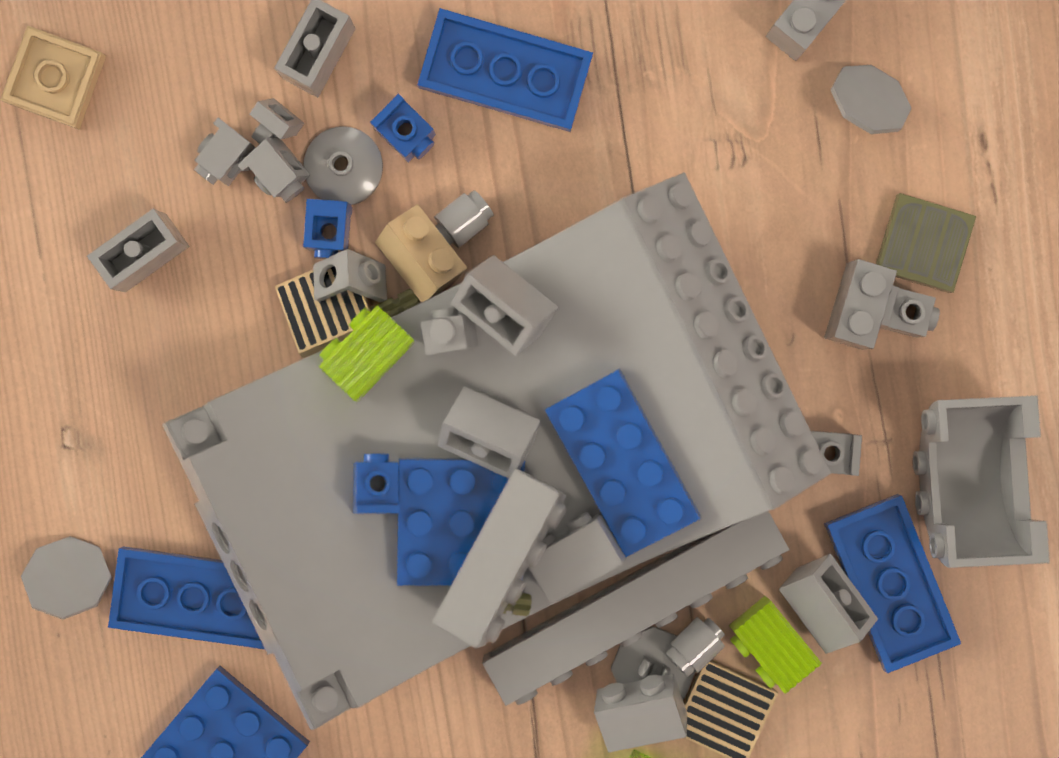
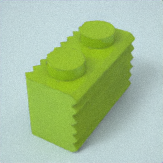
[318,305,414,403]
[729,596,822,694]

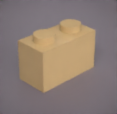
[375,204,467,302]

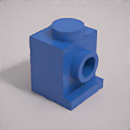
[370,93,436,163]
[303,199,353,259]
[353,454,400,514]

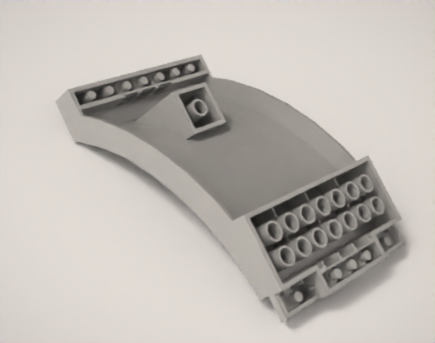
[162,172,831,730]

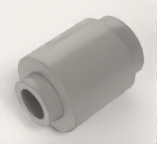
[434,190,494,248]
[665,617,725,677]

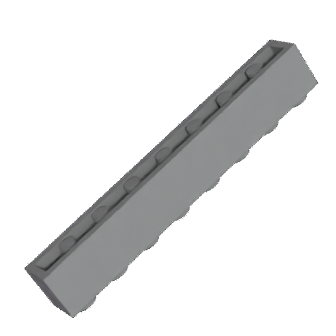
[482,511,790,706]

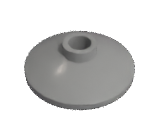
[304,126,383,205]

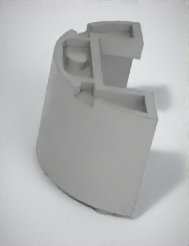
[912,396,1050,568]

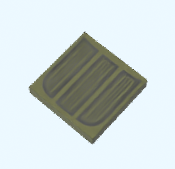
[876,193,977,293]

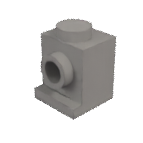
[194,118,256,186]
[238,138,310,203]
[880,286,940,338]
[421,307,478,355]
[811,431,862,476]

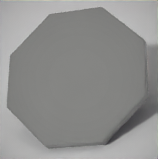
[831,65,911,134]
[21,536,112,620]
[611,626,695,699]

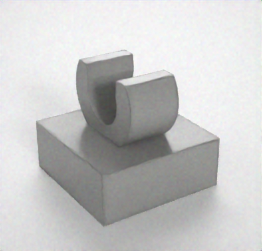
[250,98,304,144]

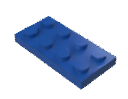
[417,8,593,132]
[545,368,701,557]
[824,494,962,674]
[108,546,265,649]

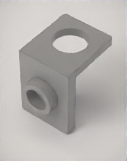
[313,249,387,303]

